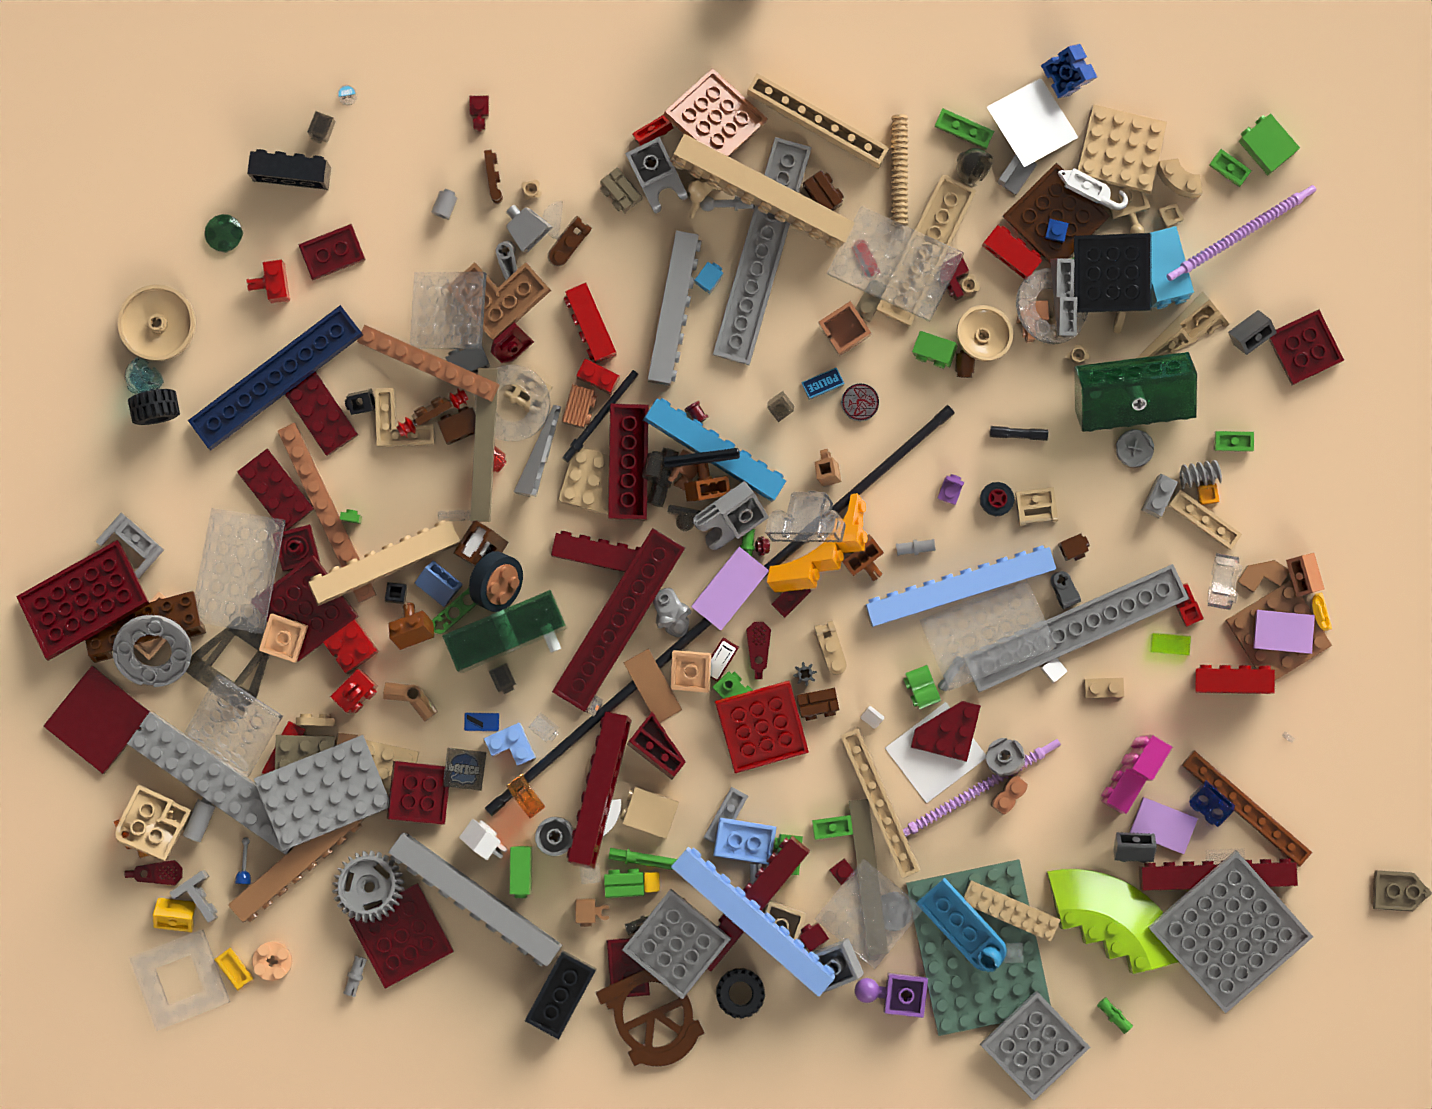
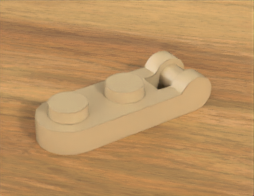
[814,620,847,675]

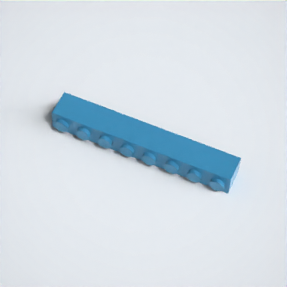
[643,398,786,502]

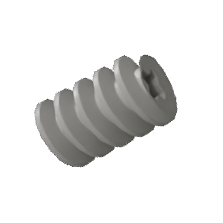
[1180,460,1222,489]

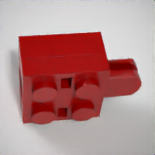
[330,669,378,714]

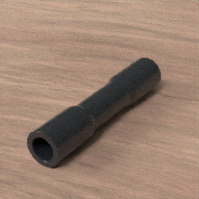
[990,426,1048,441]

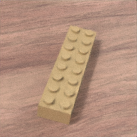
[963,880,1061,942]

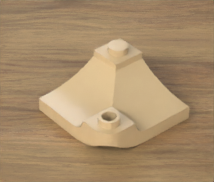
[115,785,192,862]

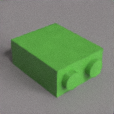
[1238,114,1300,176]
[510,846,532,898]

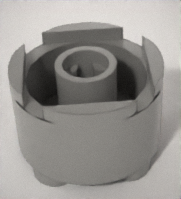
[535,817,574,856]

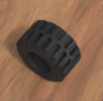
[128,389,180,425]
[716,968,765,1019]

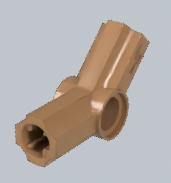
[383,682,438,722]

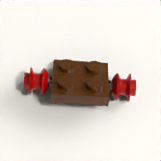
[396,388,469,438]

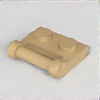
[1015,487,1058,526]

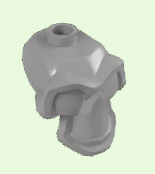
[653,588,691,637]

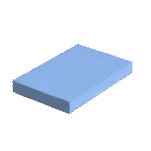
[713,817,777,865]

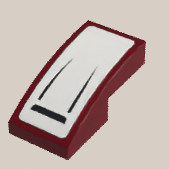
[710,637,739,682]

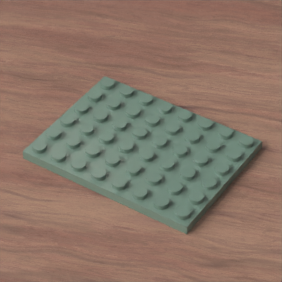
[906,859,1051,1036]

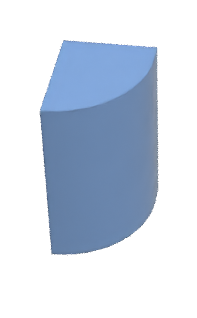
[415,560,463,607]

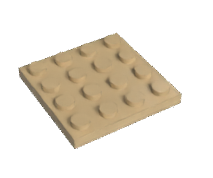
[1078,104,1167,194]

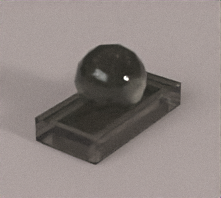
[667,505,701,531]

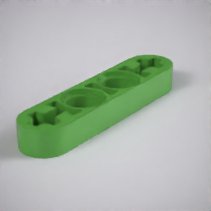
[432,588,477,634]

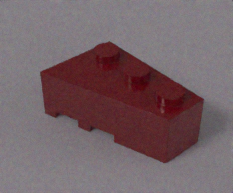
[627,711,686,780]

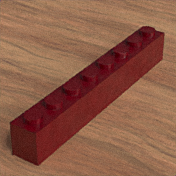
[567,712,632,869]
[707,836,810,972]
[1139,858,1298,891]

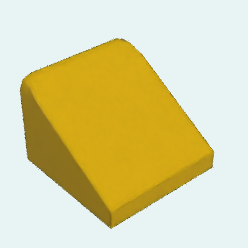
[644,872,660,893]

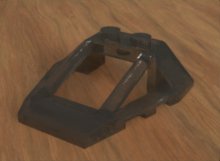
[186,616,270,712]

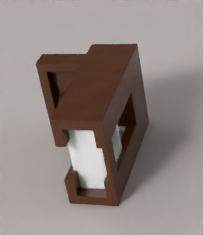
[454,520,509,566]

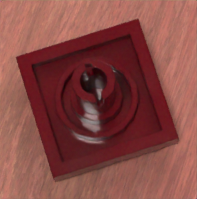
[273,524,321,572]

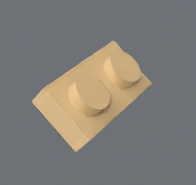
[1084,678,1124,698]

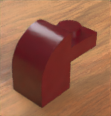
[939,254,969,301]

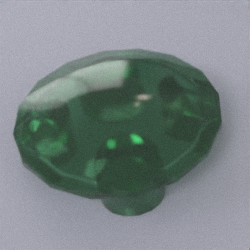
[205,214,243,253]

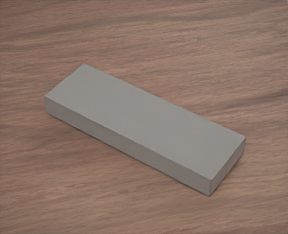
[704,787,748,844]

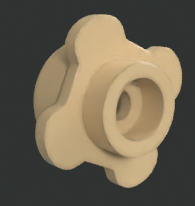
[521,179,542,200]
[958,275,980,297]
[1067,344,1090,367]

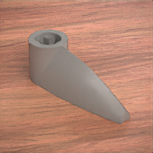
[496,241,517,280]

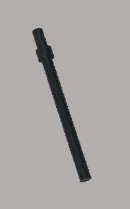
[562,370,638,462]

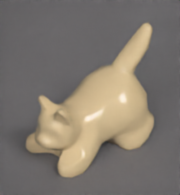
[684,178,724,219]

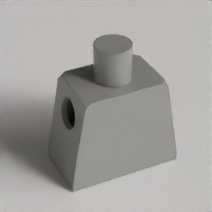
[506,205,553,252]

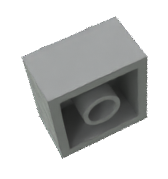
[813,938,864,993]

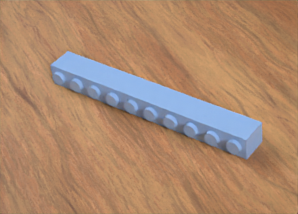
[865,545,1056,627]
[671,847,835,997]

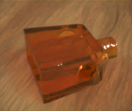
[507,774,545,818]

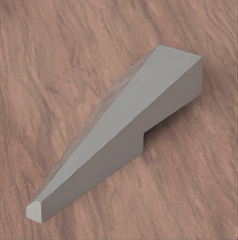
[514,405,561,497]

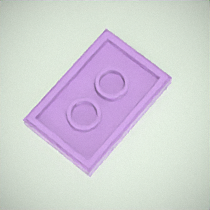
[1253,610,1315,654]
[1130,797,1198,854]

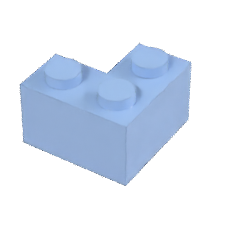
[484,722,536,766]

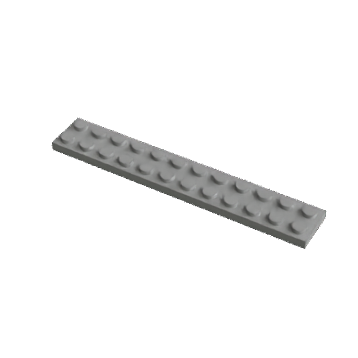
[713,137,812,366]
[963,564,1189,692]

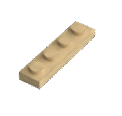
[1168,490,1242,550]

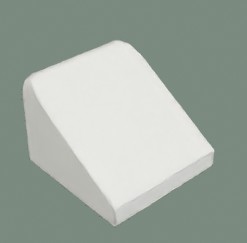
[1041,658,1067,683]
[861,706,884,729]

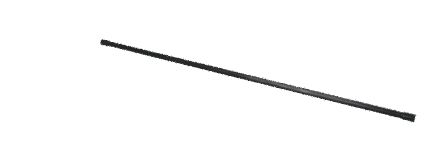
[485,405,955,816]

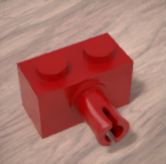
[246,259,290,303]

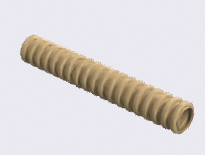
[891,114,908,227]

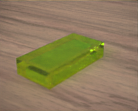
[1150,633,1191,656]

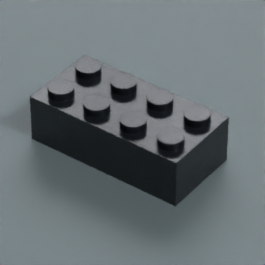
[247,149,331,190]
[525,951,597,1040]

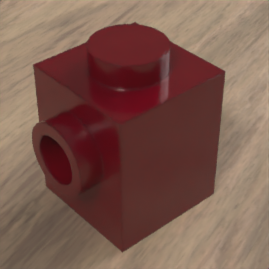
[799,922,829,952]

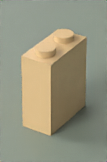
[620,787,679,839]

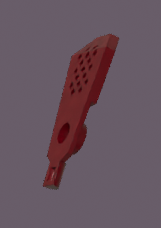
[746,622,771,679]
[125,860,183,885]

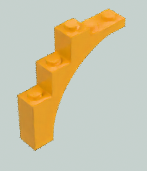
[767,493,868,593]

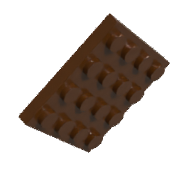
[1002,162,1110,264]

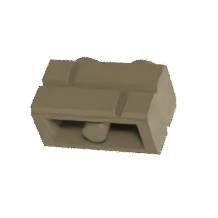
[600,167,642,213]

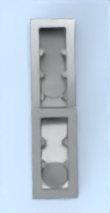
[1050,258,1077,336]

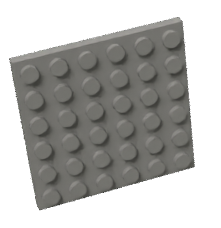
[1148,850,1313,1013]

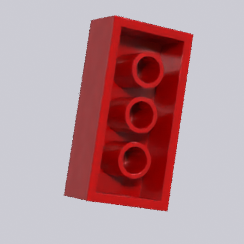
[1196,665,1275,694]

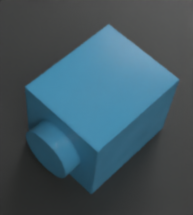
[694,262,723,294]

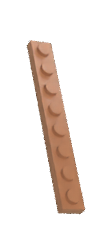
[357,325,500,402]

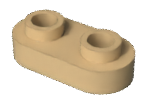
[296,714,335,726]

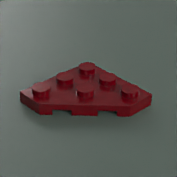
[910,701,981,762]

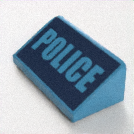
[801,368,844,400]

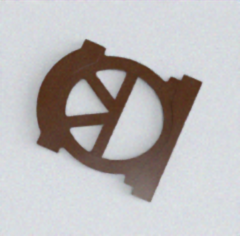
[596,969,705,1066]

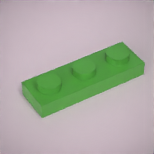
[934,108,994,149]

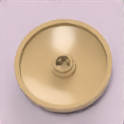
[118,284,196,361]

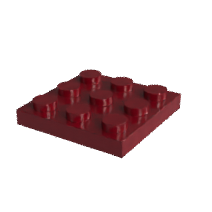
[1269,309,1344,385]
[387,761,450,825]

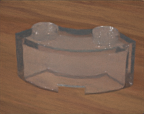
[1208,553,1242,610]

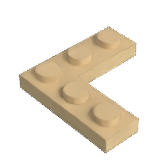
[375,388,435,447]

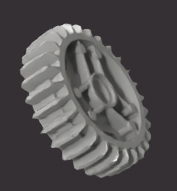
[332,851,405,923]

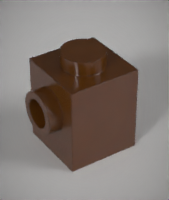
[1058,534,1090,561]

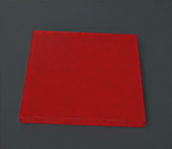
[715,680,809,773]

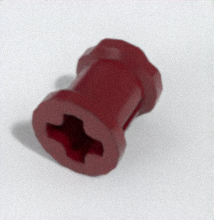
[684,401,709,422]

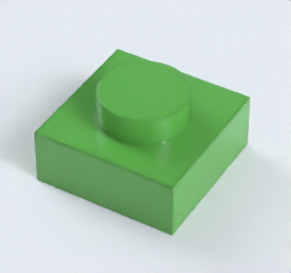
[340,509,362,524]

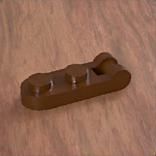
[484,149,503,204]
[548,216,592,266]

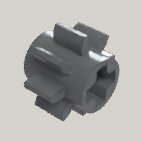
[793,662,817,686]

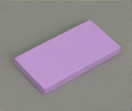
[691,547,769,630]

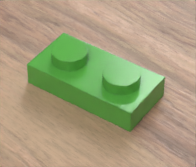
[1209,149,1252,187]
[1215,431,1254,452]
[812,815,853,840]

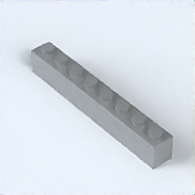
[648,231,702,386]

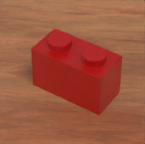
[576,359,620,395]

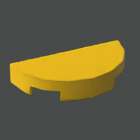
[1312,592,1332,631]

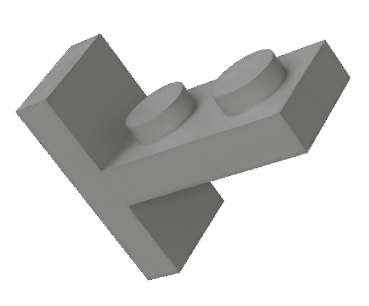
[170,870,217,923]

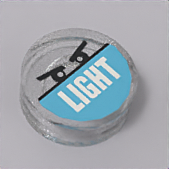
[337,85,357,105]

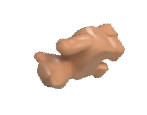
[668,449,698,491]

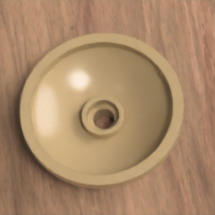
[957,305,1013,361]

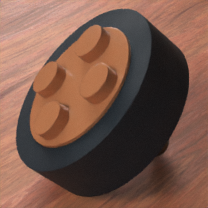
[469,551,523,612]

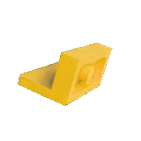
[153,898,196,932]

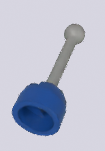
[235,837,251,885]

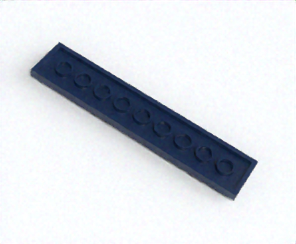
[188,305,363,451]

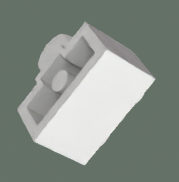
[459,819,508,860]

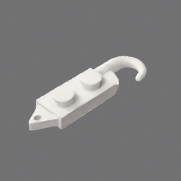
[1058,168,1128,211]

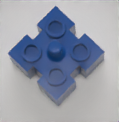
[1041,44,1098,99]

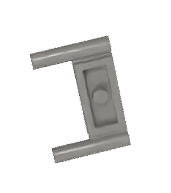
[96,513,164,579]

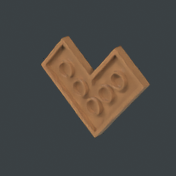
[447,262,551,341]

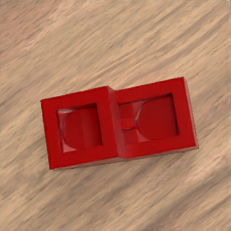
[1176,583,1204,627]

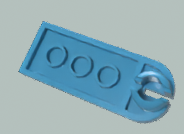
[916,878,1007,972]

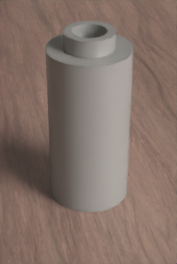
[183,797,216,842]

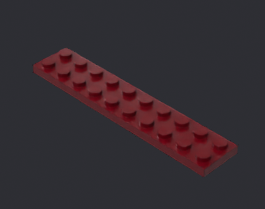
[552,528,685,712]

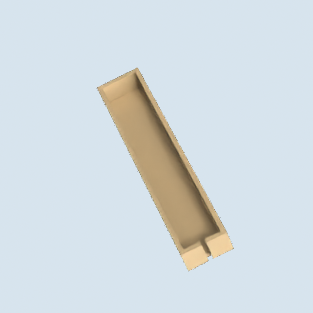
[670,134,855,249]

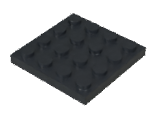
[1074,233,1152,313]

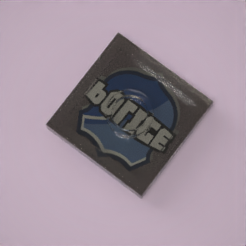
[443,748,486,791]

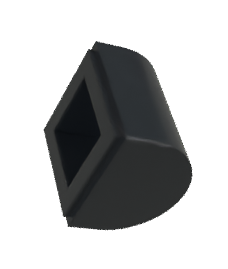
[385,582,407,604]

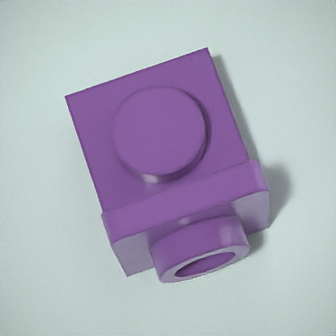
[937,474,964,505]

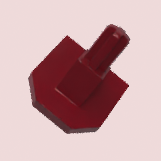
[490,322,534,363]

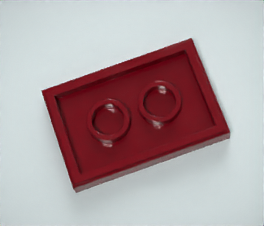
[298,224,366,280]
[607,938,650,997]

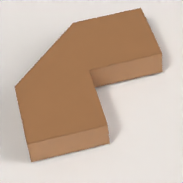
[1237,560,1290,592]

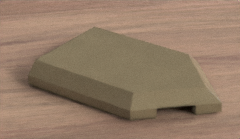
[1373,870,1432,912]

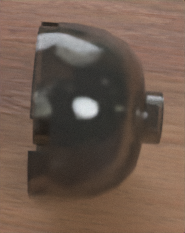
[956,148,993,187]

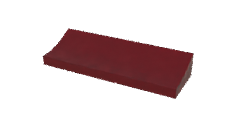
[608,403,649,521]

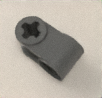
[1051,571,1081,610]

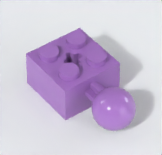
[854,973,928,1018]

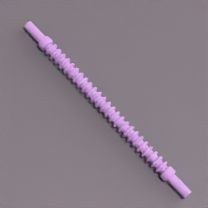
[1166,185,1316,281]

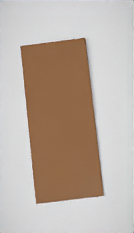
[623,648,682,723]

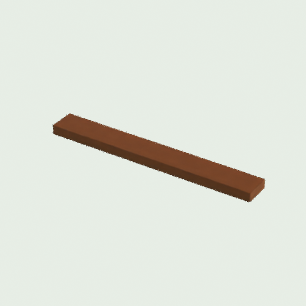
[1182,751,1312,867]

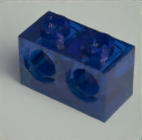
[1189,780,1235,827]

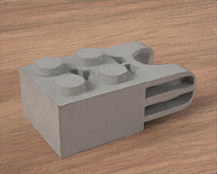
[625,137,688,213]
[693,481,769,550]

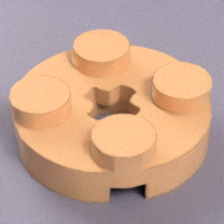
[252,941,292,981]

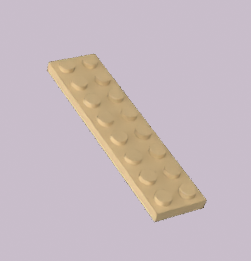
[876,174,977,327]

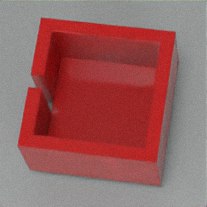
[323,619,379,674]

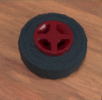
[980,482,1014,516]

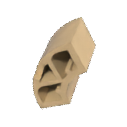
[1157,159,1203,198]

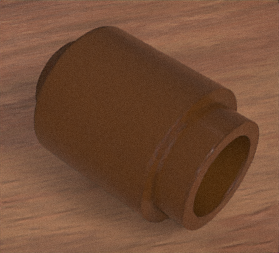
[955,350,975,378]

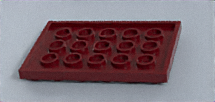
[16,540,150,661]

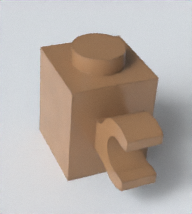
[815,449,842,487]
[575,899,609,927]

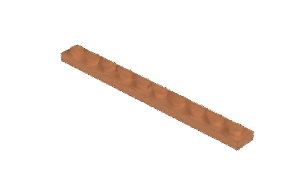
[278,422,377,603]

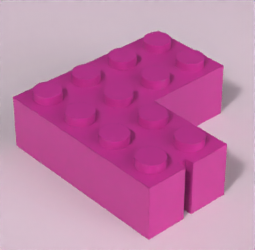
[1101,735,1173,814]

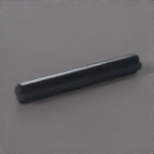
[664,448,740,468]

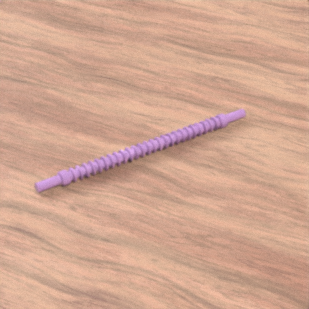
[903,739,1061,836]

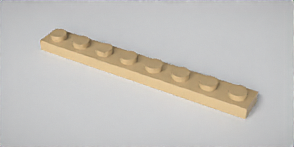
[841,728,920,879]

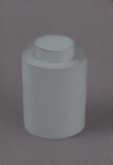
[432,189,457,219]

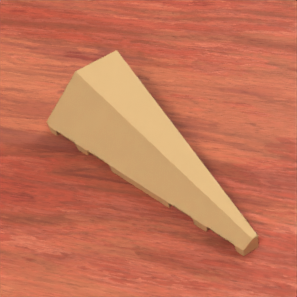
[1135,292,1229,368]

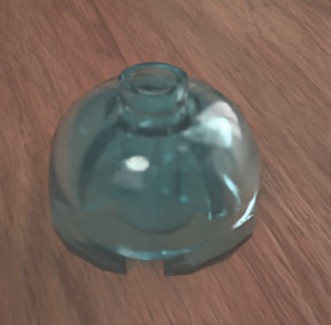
[125,357,164,394]

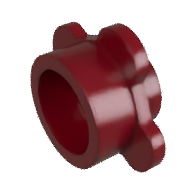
[755,536,770,556]

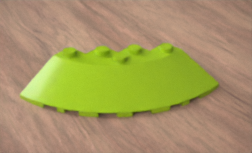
[1047,869,1179,974]

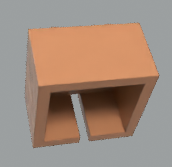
[818,301,871,356]

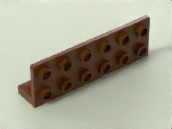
[85,591,206,663]

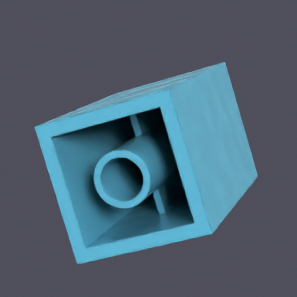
[1151,226,1194,309]

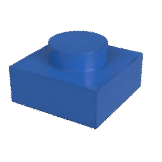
[1045,219,1068,243]

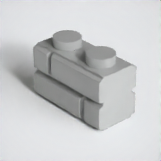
[1142,474,1178,518]

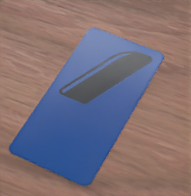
[464,713,499,731]

